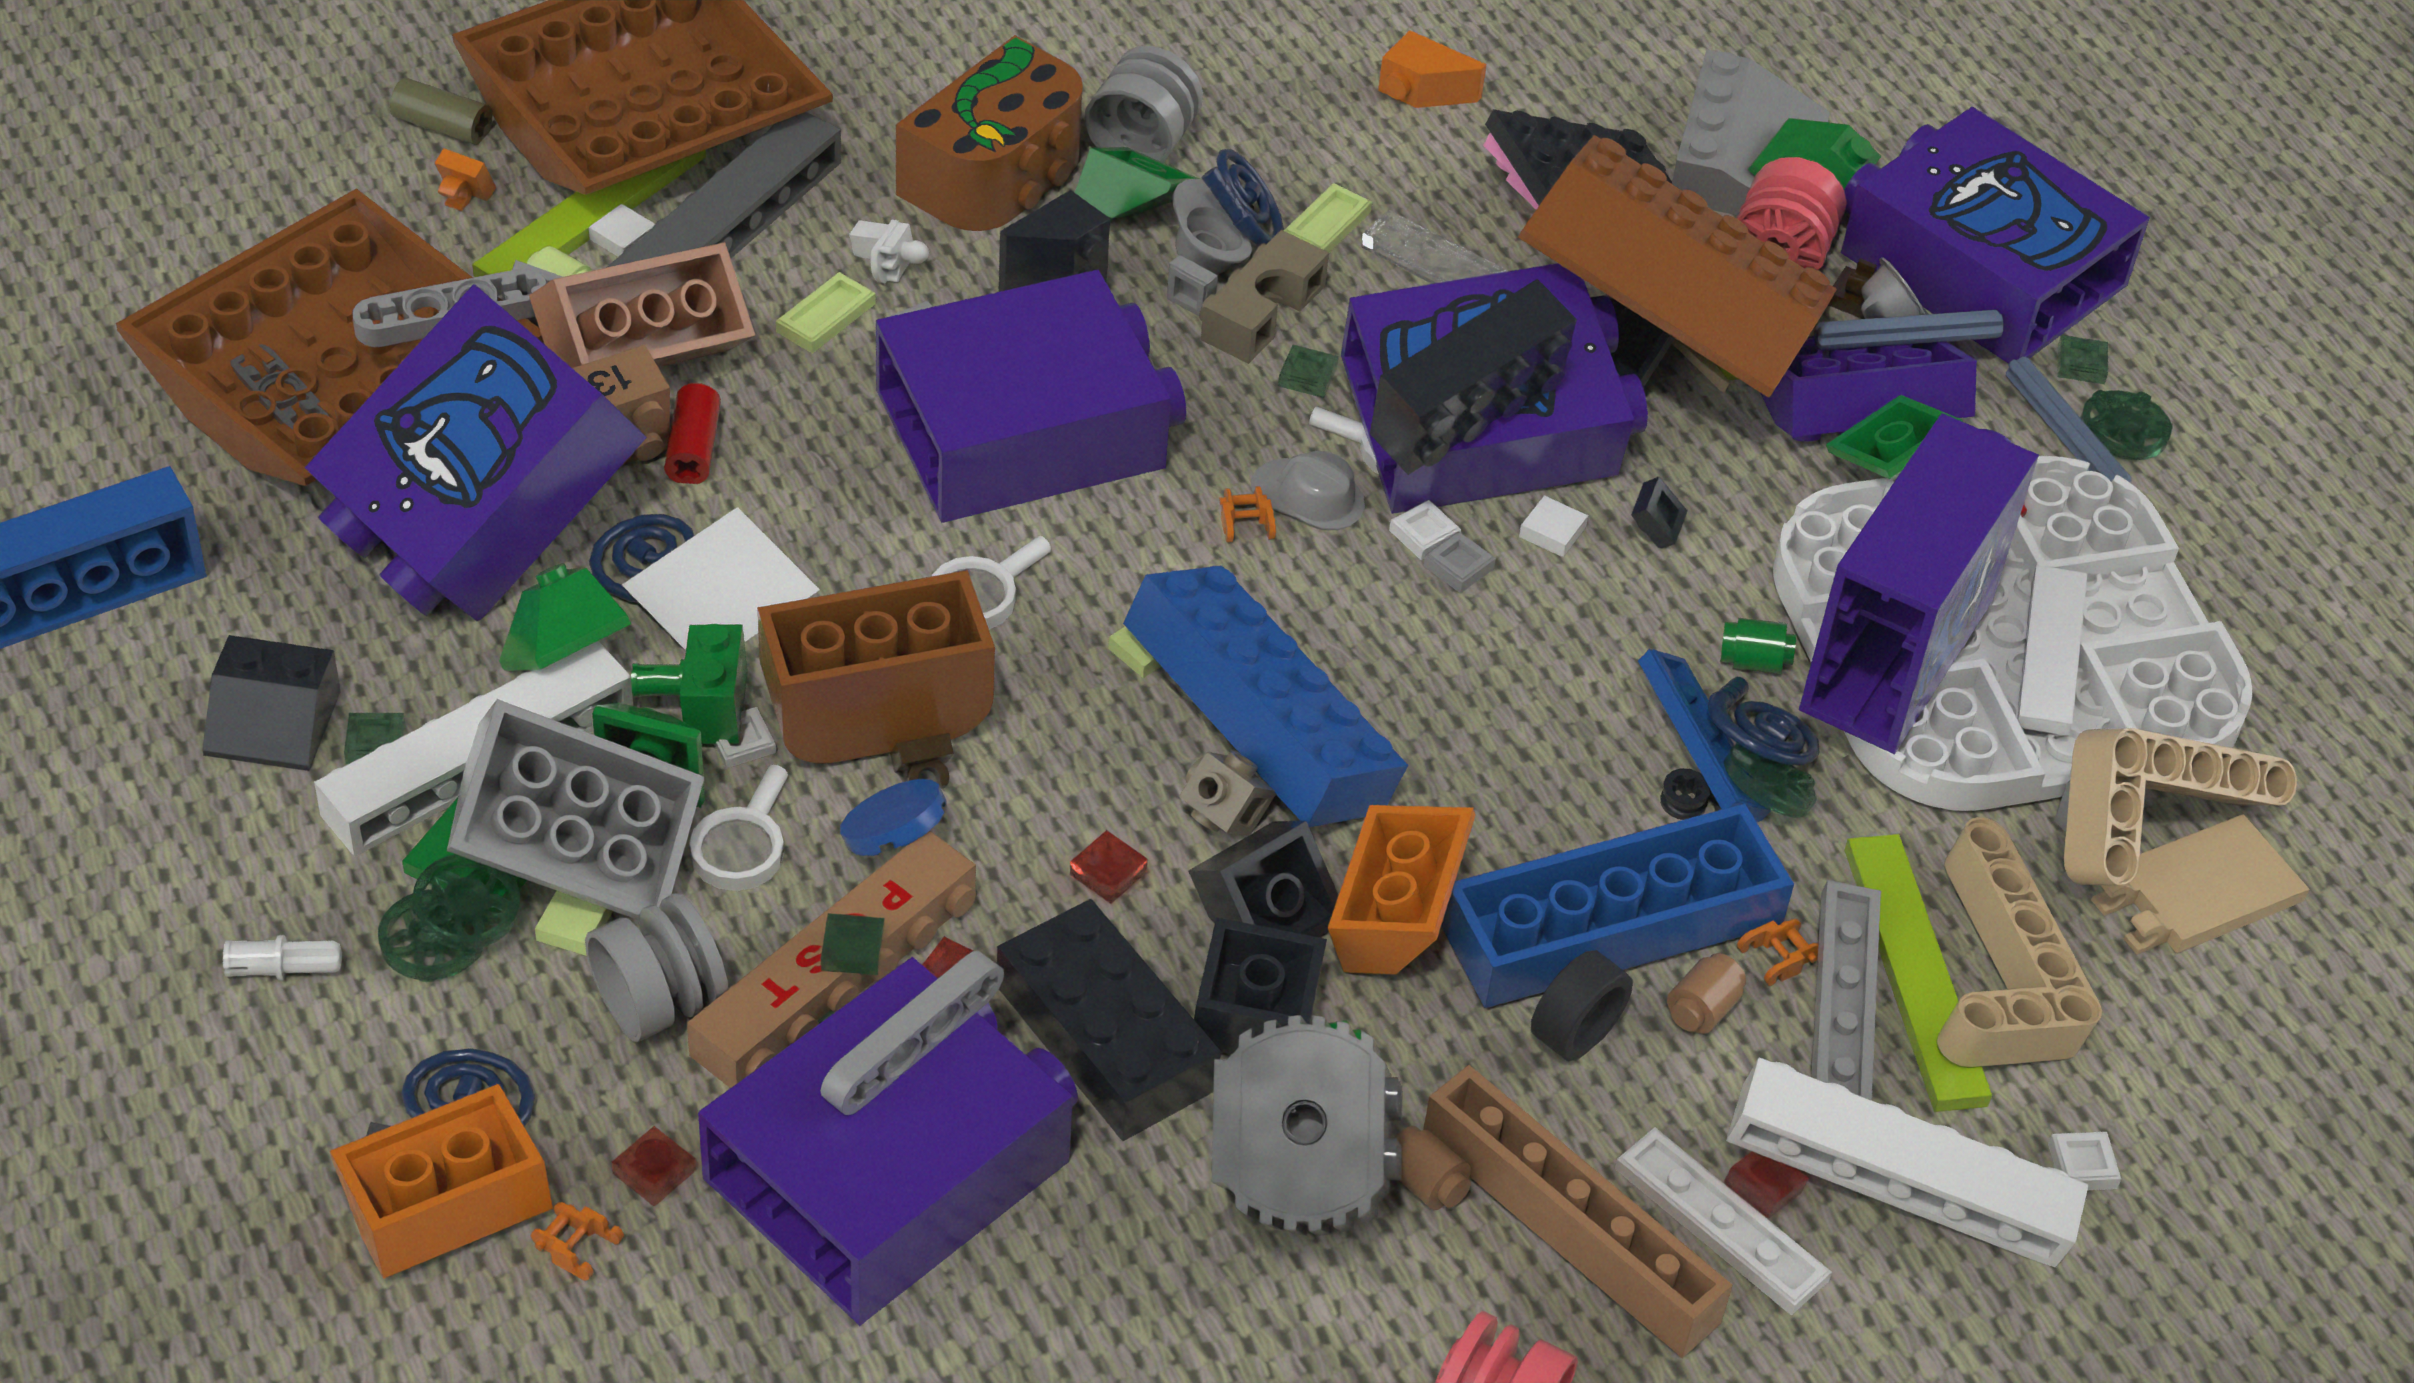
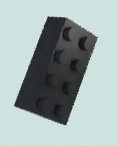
[1370,279,1577,475]
[997,899,1221,1142]

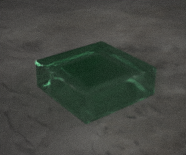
[2057,335,2108,385]
[1278,345,1339,398]
[344,713,405,764]
[821,913,884,975]

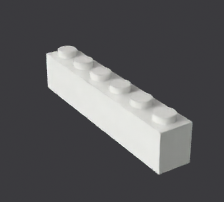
[314,641,633,857]
[1726,1057,2089,1267]

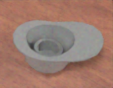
[1173,179,1252,275]
[1861,258,1929,319]
[1251,450,1365,530]

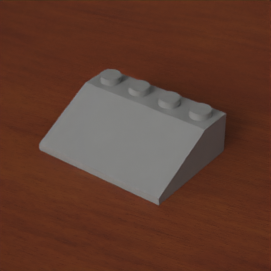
[1672,49,1830,215]
[447,699,705,920]

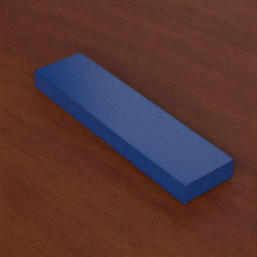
[1638,649,1771,822]

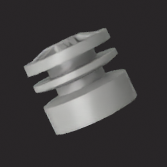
[1084,46,1203,163]
[585,894,728,1042]

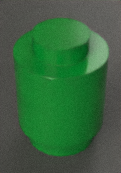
[1720,618,1797,674]

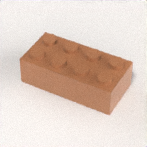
[529,242,756,368]

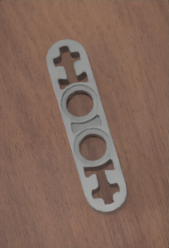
[352,269,546,347]
[821,951,1004,1115]

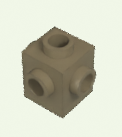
[1179,750,1276,836]

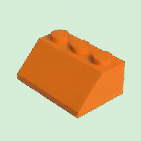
[1328,805,1476,975]
[330,1084,553,1279]

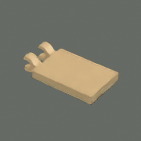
[2091,814,2310,955]

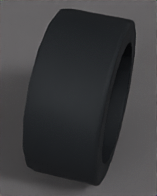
[1531,950,1633,1061]

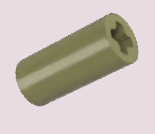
[390,77,493,145]

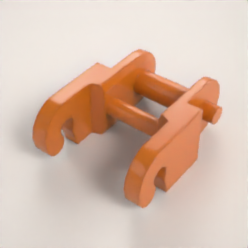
[1219,486,1276,542]
[1737,919,1819,986]
[531,1202,624,1281]

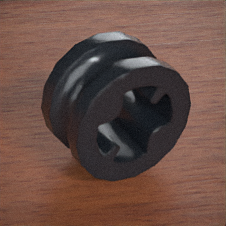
[1660,768,1711,820]

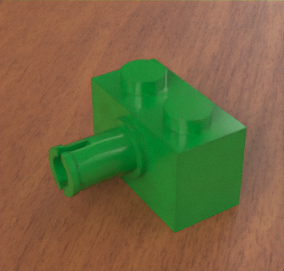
[631,624,748,744]

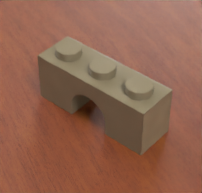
[1199,230,1329,364]

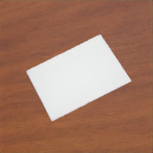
[622,507,820,650]

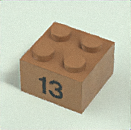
[573,345,670,465]

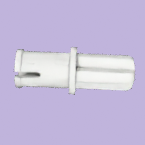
[223,935,342,981]

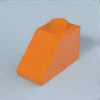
[1378,30,1487,108]

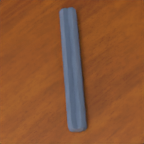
[1814,310,2003,350]
[2006,356,2132,483]

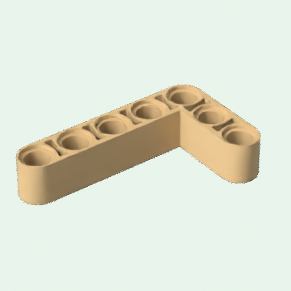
[2064,728,2297,885]
[1937,817,2102,1067]

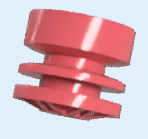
[1736,157,1847,270]
[1435,1311,1578,1383]

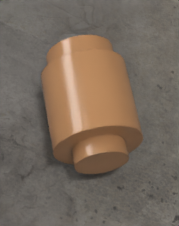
[1667,953,1746,1034]
[1394,1126,1471,1210]

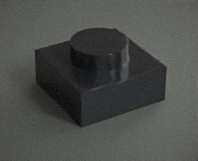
[1631,477,1688,549]

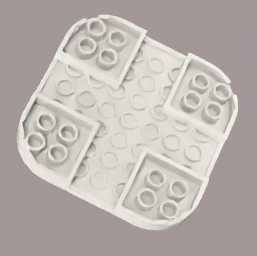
[1773,456,2252,811]

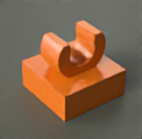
[435,148,496,211]

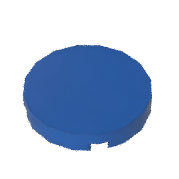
[840,779,947,856]

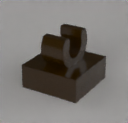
[1828,258,1877,319]
[890,733,954,788]

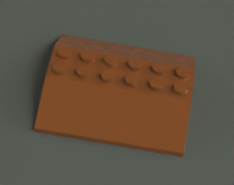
[452,0,833,195]
[1518,135,1837,398]
[116,188,544,486]

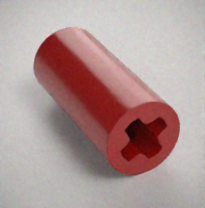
[664,383,721,484]

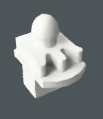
[849,220,929,284]

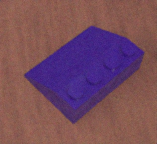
[1760,336,1977,442]

